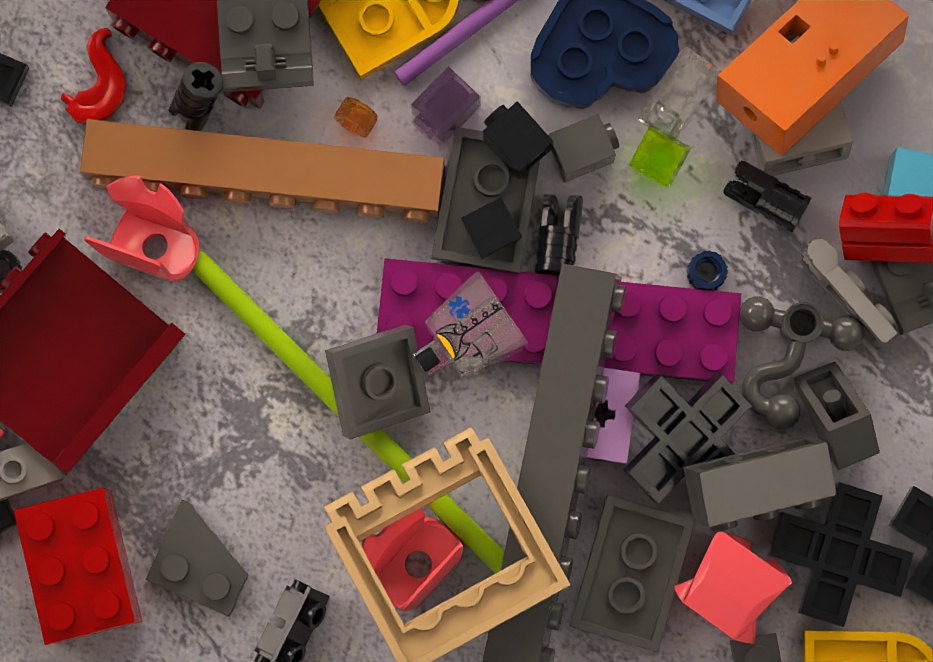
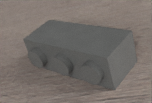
[684,436,836,531]

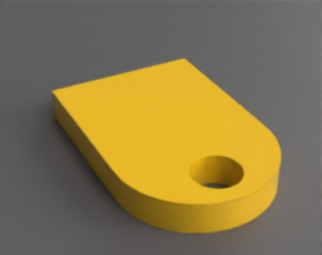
[317,0,459,80]
[803,630,933,662]

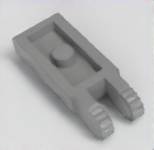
[801,237,898,349]

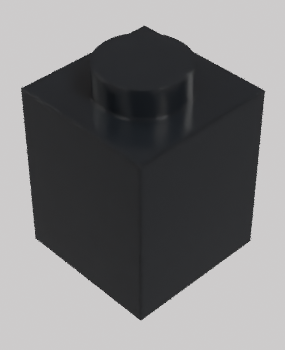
[483,101,554,179]

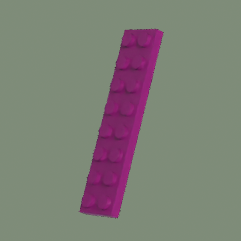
[377,258,742,384]

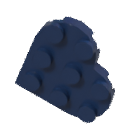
[530,0,680,109]

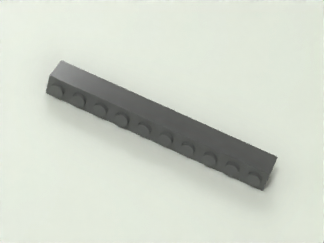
[483,263,627,662]

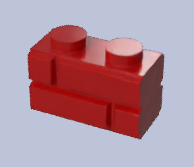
[839,193,933,263]

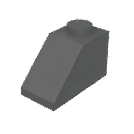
[794,361,880,470]

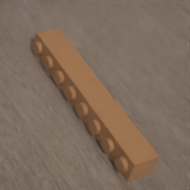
[80,119,445,223]

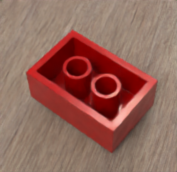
[14,487,143,645]

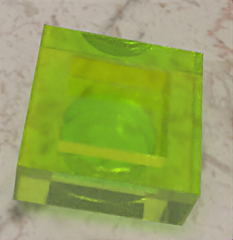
[629,125,692,188]

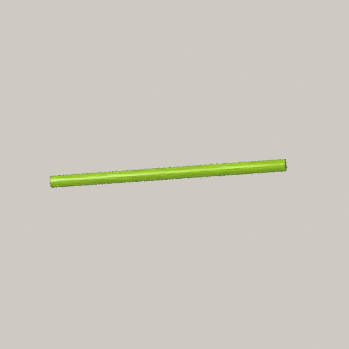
[192,250,504,574]

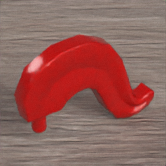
[61,28,127,125]

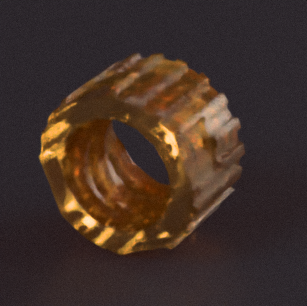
[334,97,378,138]

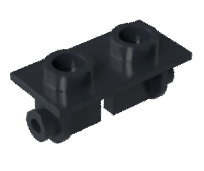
[254,579,330,662]

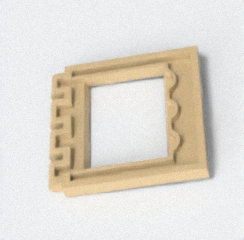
[324,427,570,662]

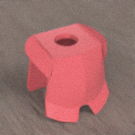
[84,176,200,283]
[361,508,464,612]
[674,531,792,644]

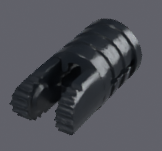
[168,62,223,131]
[723,160,812,233]
[534,194,583,276]

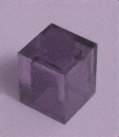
[411,66,481,143]

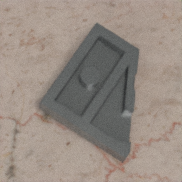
[146,500,249,617]

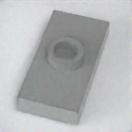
[0,443,63,501]

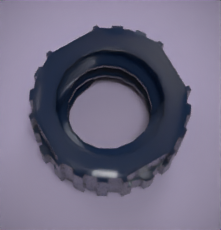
[687,250,728,291]

